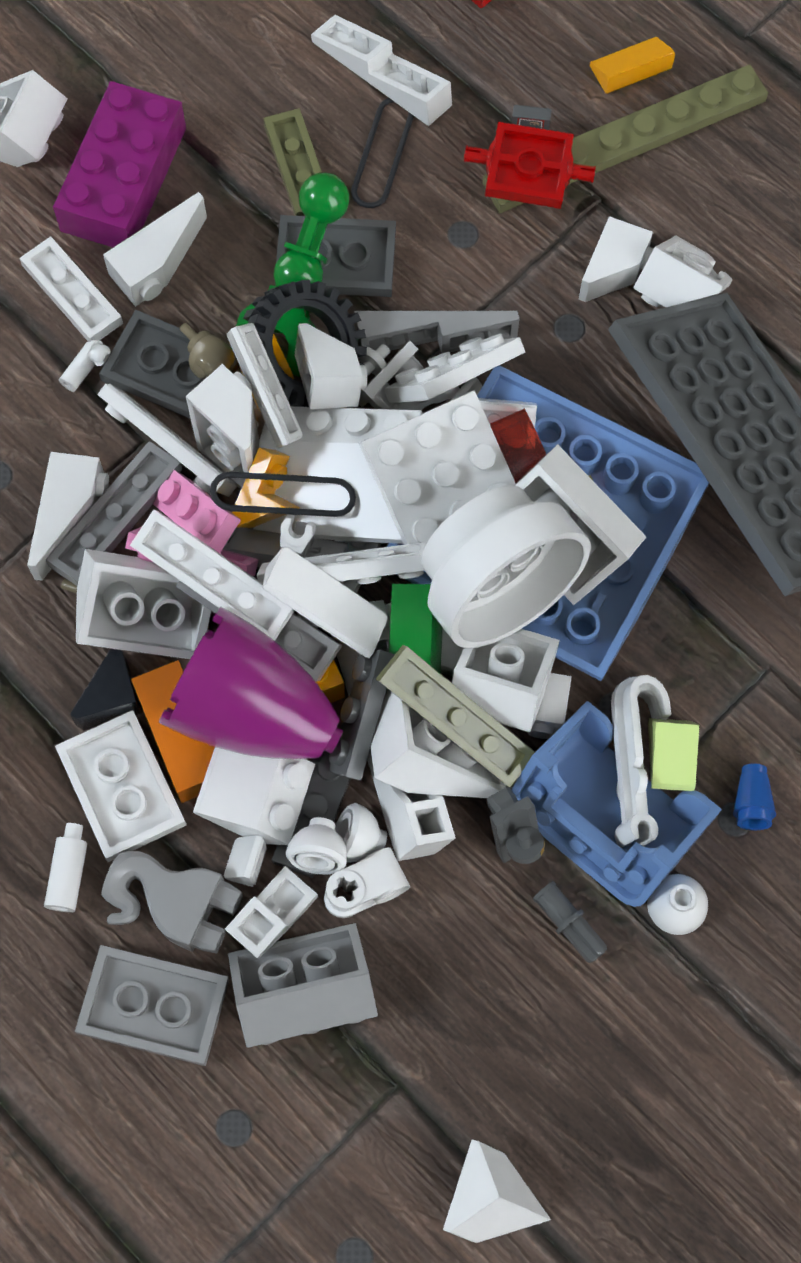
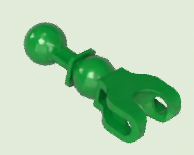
[231,172,349,379]

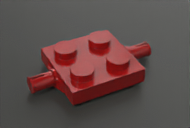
[464,122,596,209]

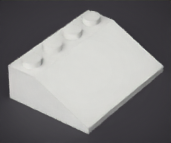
[253,406,423,544]

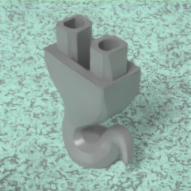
[101,851,243,954]

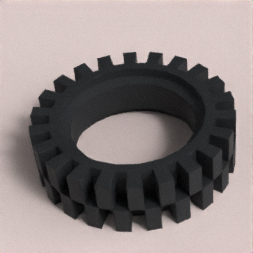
[243,280,367,407]

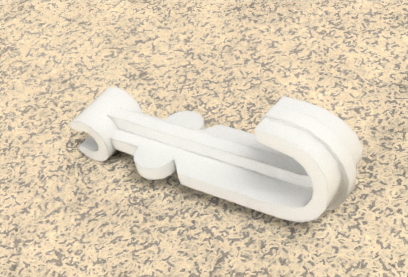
[611,675,671,848]

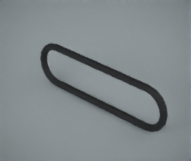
[351,98,414,208]
[210,472,356,517]

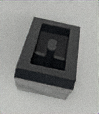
[70,648,141,730]

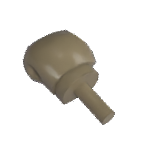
[180,323,235,379]

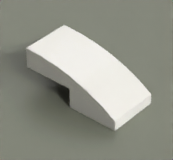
[225,866,318,959]

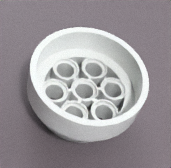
[421,486,591,648]

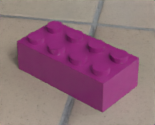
[53,81,186,248]

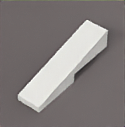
[311,15,452,126]

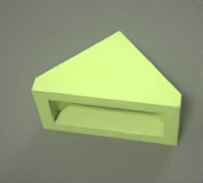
[648,718,699,791]

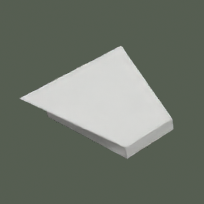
[443,1140,551,1243]

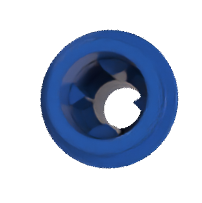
[733,764,776,831]

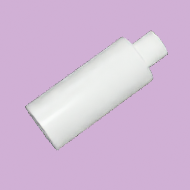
[44,823,87,912]

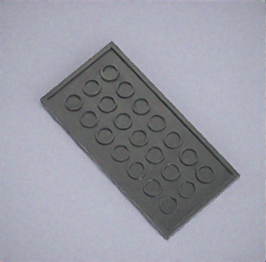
[608,293,801,597]

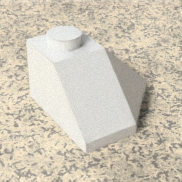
[633,235,732,308]

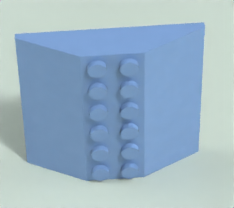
[387,365,709,681]

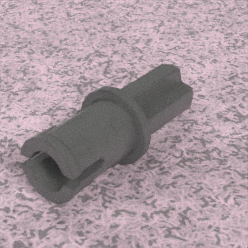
[533,881,607,963]

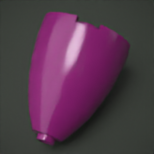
[158,607,343,759]

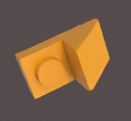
[232,448,300,528]

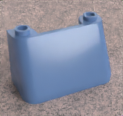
[511,701,722,907]

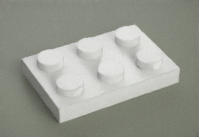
[384,334,525,404]
[55,710,186,862]

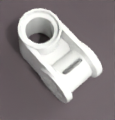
[324,847,410,918]

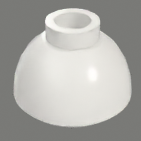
[335,803,387,862]
[286,817,347,875]
[647,874,708,935]

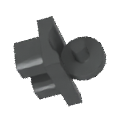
[487,787,545,864]

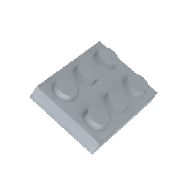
[75,945,229,1066]

